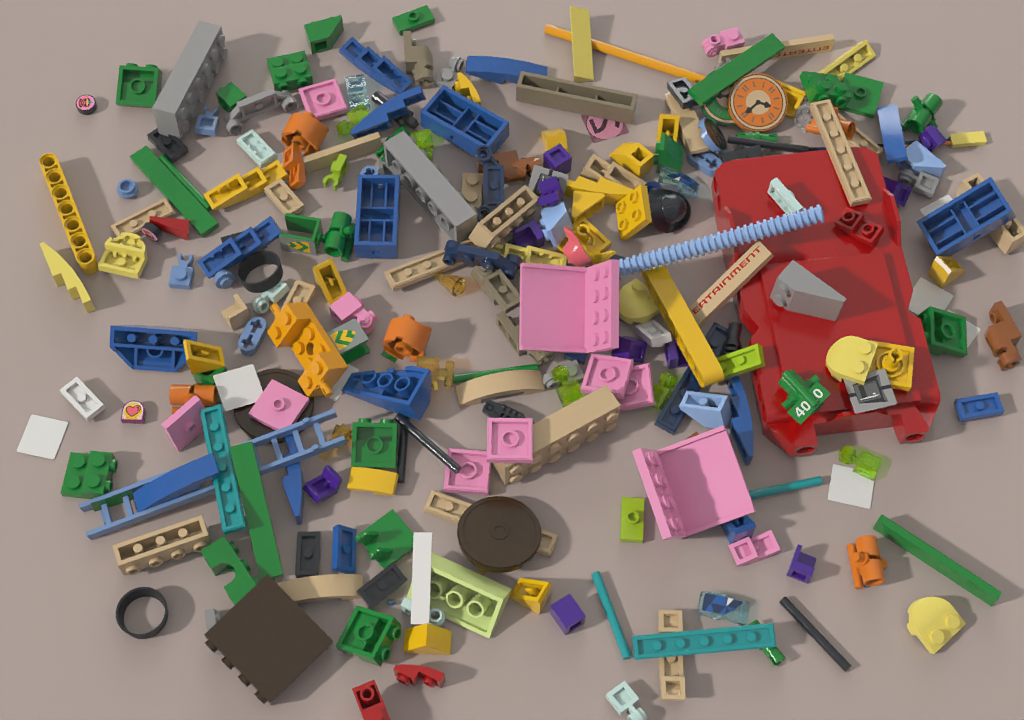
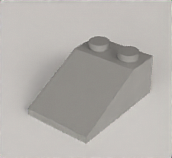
[770,260,846,321]

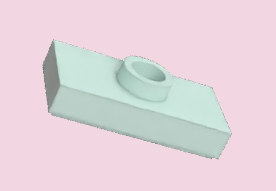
[236,129,278,169]
[767,177,803,215]

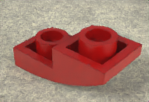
[834,207,884,247]
[393,664,445,688]

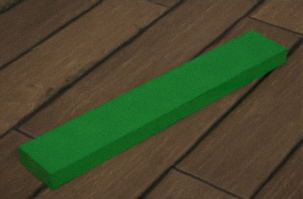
[687,33,785,106]
[130,146,219,238]
[230,441,284,580]
[873,514,1002,607]

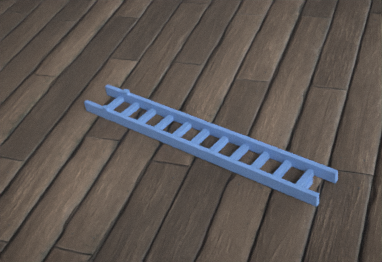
[79,409,347,540]

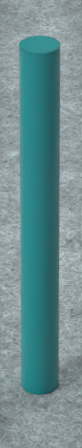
[749,476,823,499]
[591,571,632,660]

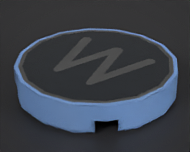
[698,117,728,155]

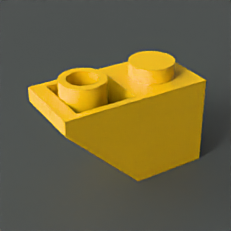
[609,143,654,179]

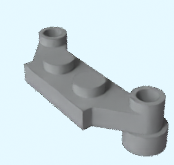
[224,88,299,136]

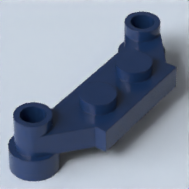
[475,145,504,222]
[442,240,522,280]

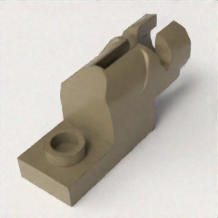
[403,31,434,89]
[471,265,520,314]
[496,311,556,366]

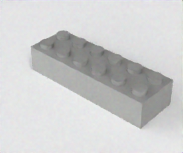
[152,20,228,140]
[383,131,478,243]

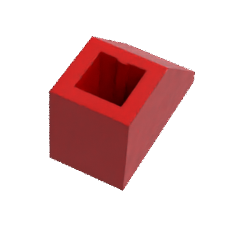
[352,680,390,720]

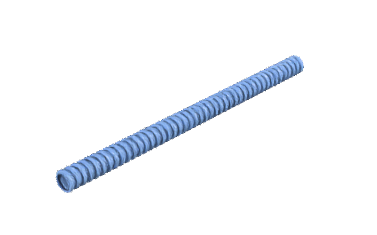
[619,204,825,279]

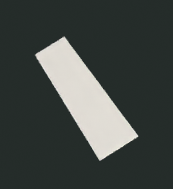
[411,532,432,624]

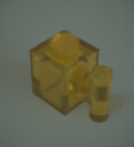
[416,356,454,391]

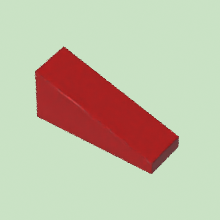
[149,216,189,241]

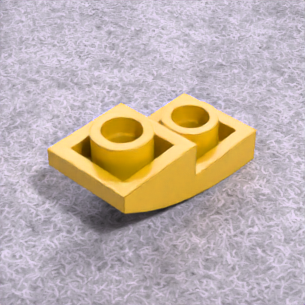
[454,72,481,106]
[347,467,399,496]

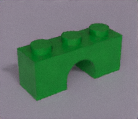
[200,536,259,606]

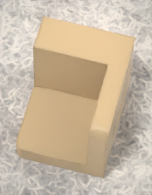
[221,294,251,331]

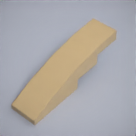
[665,92,709,155]

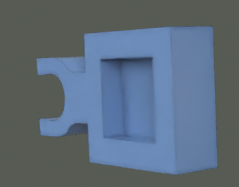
[195,105,219,136]
[168,253,195,290]

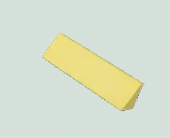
[570,6,594,82]
[818,39,876,82]

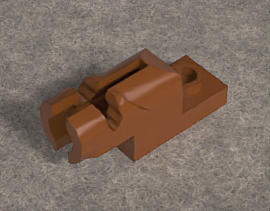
[477,150,542,183]
[984,301,1022,371]

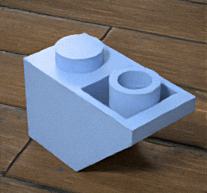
[896,140,946,179]
[539,201,573,247]

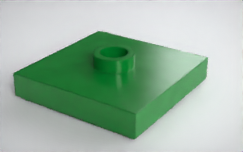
[838,72,884,119]

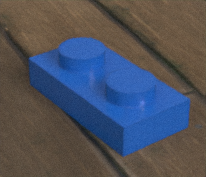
[954,392,1004,422]
[332,524,357,574]

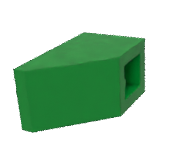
[304,15,344,54]
[653,133,684,175]

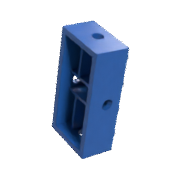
[420,85,509,157]
[354,174,401,258]
[916,177,1016,257]

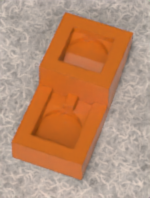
[282,143,306,191]

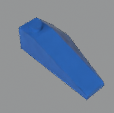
[342,366,431,420]

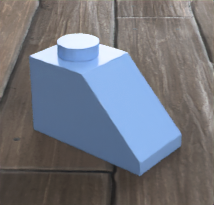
[679,391,732,428]

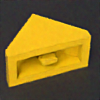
[656,114,680,142]
[541,128,568,152]
[571,191,605,224]
[927,256,966,289]
[313,258,347,305]
[183,339,225,374]
[509,578,552,615]
[403,623,452,655]

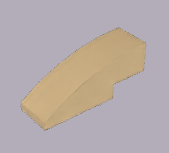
[580,153,647,189]

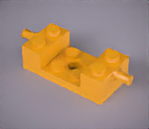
[267,302,348,398]

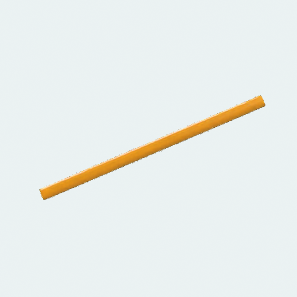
[544,24,706,83]

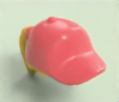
[563,226,616,267]

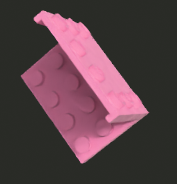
[519,259,619,354]
[632,425,756,539]

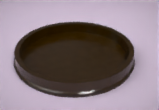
[233,369,314,444]
[457,496,542,573]

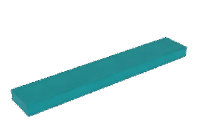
[200,404,247,535]
[632,623,776,660]

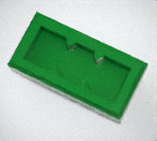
[392,5,435,36]

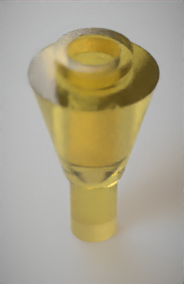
[431,272,466,297]
[319,423,352,461]

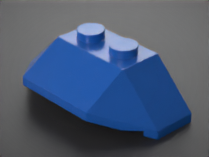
[110,325,198,372]

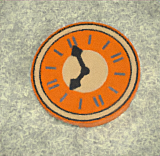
[728,73,788,132]

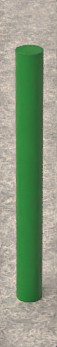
[159,154,212,212]
[452,363,538,383]

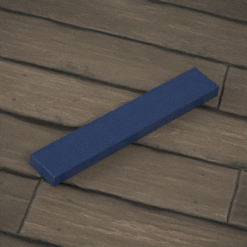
[654,322,728,435]

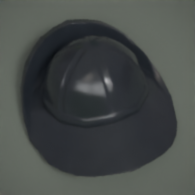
[648,189,691,233]

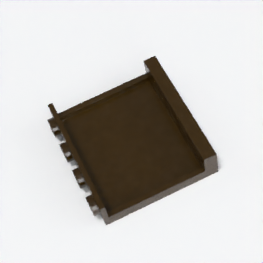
[204,574,333,705]

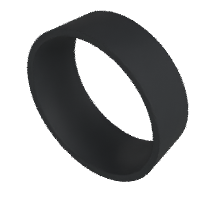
[236,251,283,293]
[116,587,168,639]

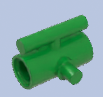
[901,93,943,134]
[321,211,355,262]
[778,369,824,416]

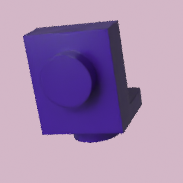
[919,125,947,153]
[538,176,564,207]
[303,465,342,504]

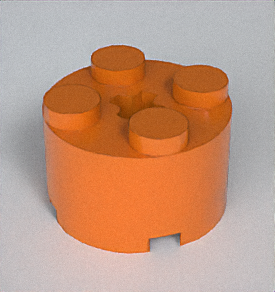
[281,111,329,156]
[382,314,432,362]

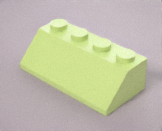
[407,552,512,638]

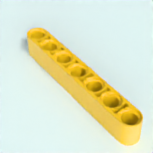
[39,153,99,275]
[641,265,724,388]

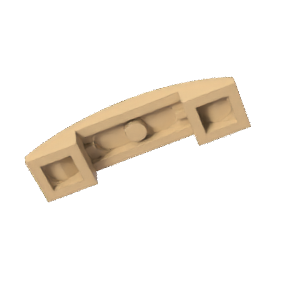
[456,370,545,407]
[277,574,364,603]
[658,610,686,701]

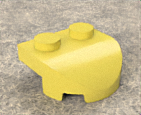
[98,232,148,279]
[619,278,660,324]
[826,336,878,385]
[907,597,966,654]

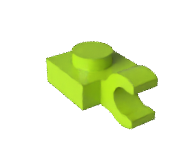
[323,154,349,191]

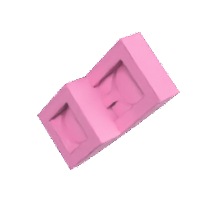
[728,530,781,567]

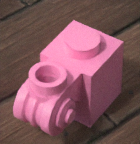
[702,27,745,58]
[329,292,377,335]

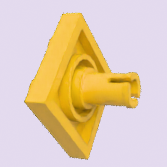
[615,184,653,241]
[557,216,611,267]
[869,340,914,391]

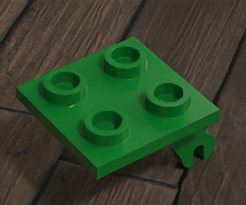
[355,509,414,569]

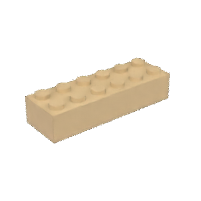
[492,385,621,486]

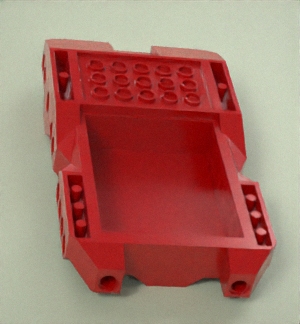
[711,147,941,457]

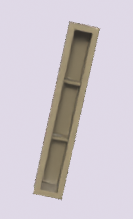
[516,71,638,124]

